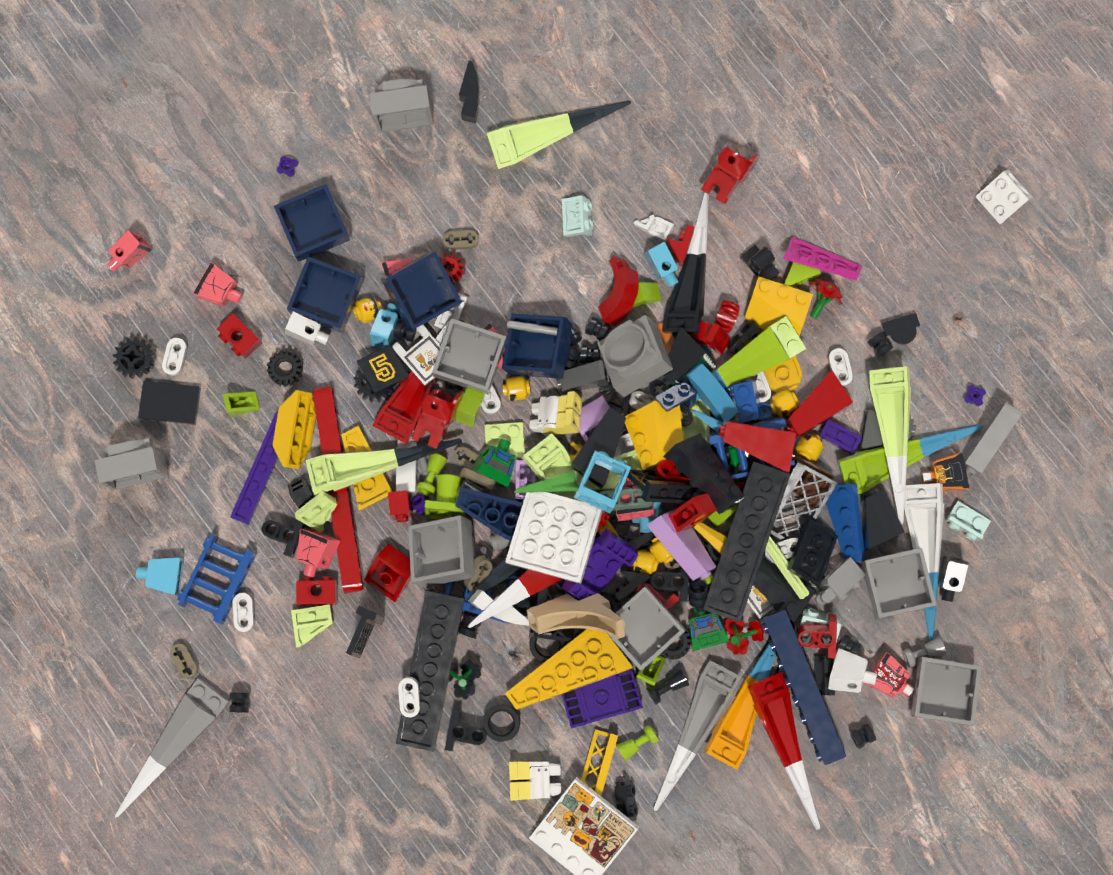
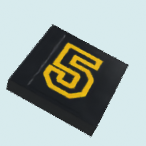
[356,344,409,395]

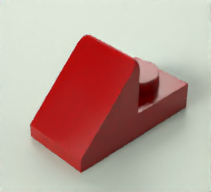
[666,225,694,266]

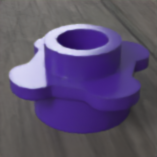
[277,156,298,177]
[964,385,986,406]
[411,494,431,514]

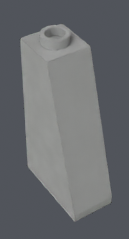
[964,403,1022,476]

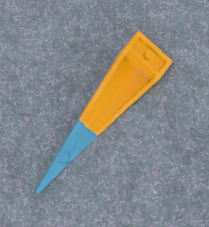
[703,639,777,770]

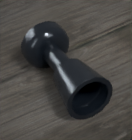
[646,669,689,705]

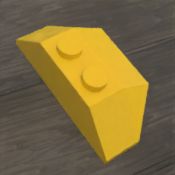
[273,390,316,469]

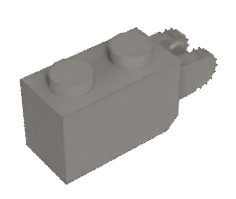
[814,557,865,606]

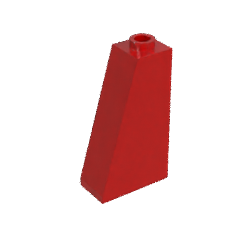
[784,371,853,439]
[718,420,796,472]

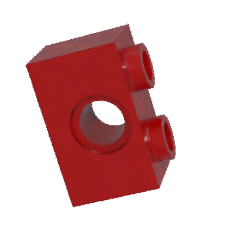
[217,313,262,359]
[388,490,413,523]
[668,493,717,532]
[296,577,338,606]

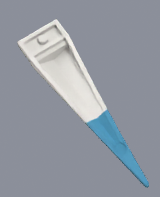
[904,483,944,641]

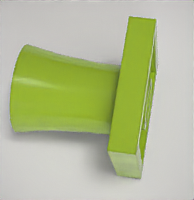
[425,474,466,520]

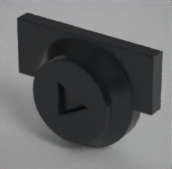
[881,313,920,345]

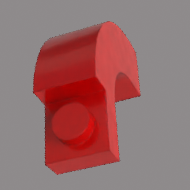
[598,256,639,327]

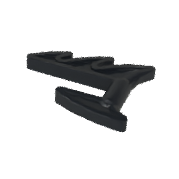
[595,377,631,417]

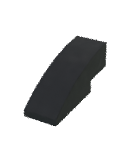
[459,60,480,124]

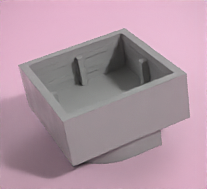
[370,79,433,133]
[597,315,673,397]
[432,318,507,395]
[94,438,169,491]
[408,515,474,587]
[861,548,937,620]
[607,586,686,671]
[911,657,982,726]

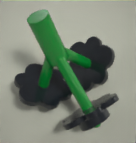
[449,660,481,699]

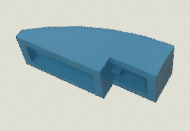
[687,363,739,422]

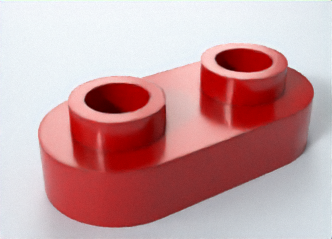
[655,460,691,483]

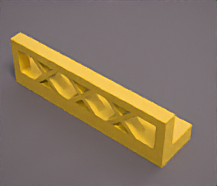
[581,729,618,796]

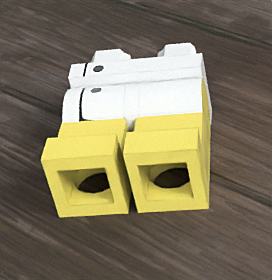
[529,391,583,436]
[509,761,561,801]

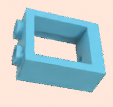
[574,451,631,514]

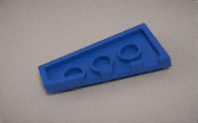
[823,483,866,562]

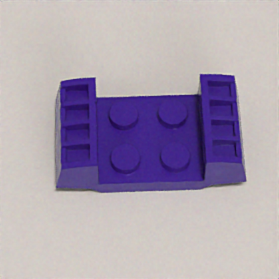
[561,528,638,600]
[561,670,643,729]

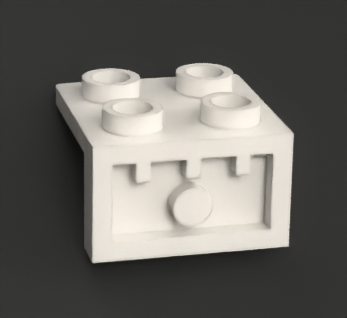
[976,170,1033,224]

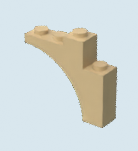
[527,593,625,639]

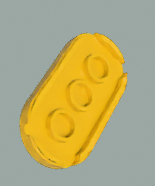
[763,355,802,393]

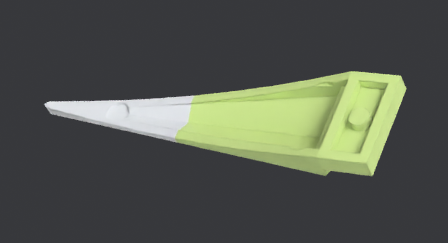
[869,366,911,524]

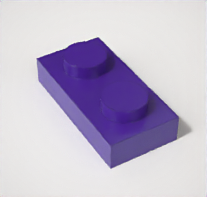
[819,419,862,455]

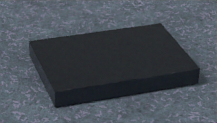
[138,381,201,425]
[787,518,838,588]

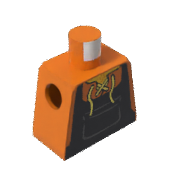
[921,452,969,491]

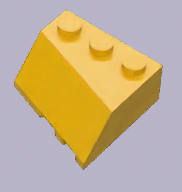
[745,277,813,336]
[625,400,685,471]

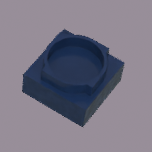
[274,184,350,262]
[381,251,462,330]
[287,257,364,333]
[501,313,573,379]

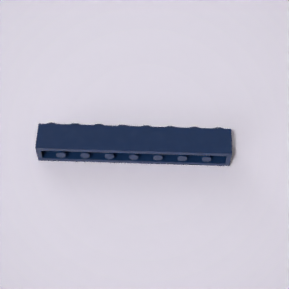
[761,609,847,765]

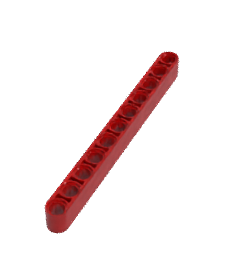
[313,386,364,594]

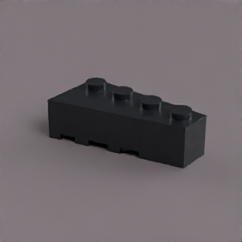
[663,433,745,515]

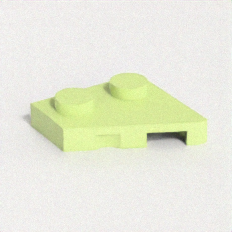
[485,422,525,460]
[294,491,337,533]
[291,604,333,648]

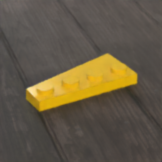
[341,426,393,512]

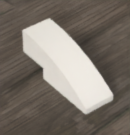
[396,437,417,493]
[468,589,529,625]

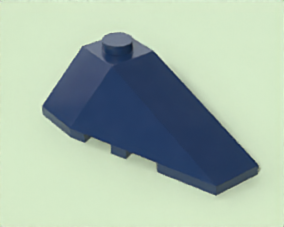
[455,487,523,541]

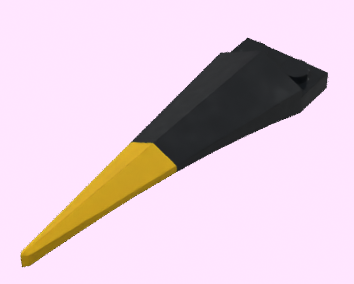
[694,522,816,623]

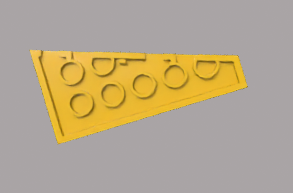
[505,629,634,710]

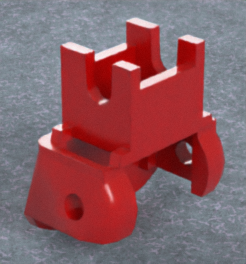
[701,147,760,204]
[412,389,465,449]

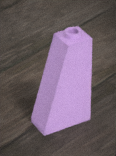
[647,508,716,581]

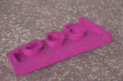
[783,237,862,280]

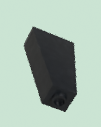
[569,407,626,489]

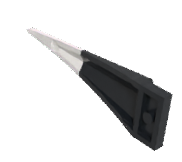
[662,193,709,334]

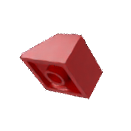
[364,543,411,602]

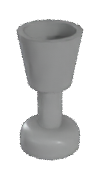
[902,636,946,668]

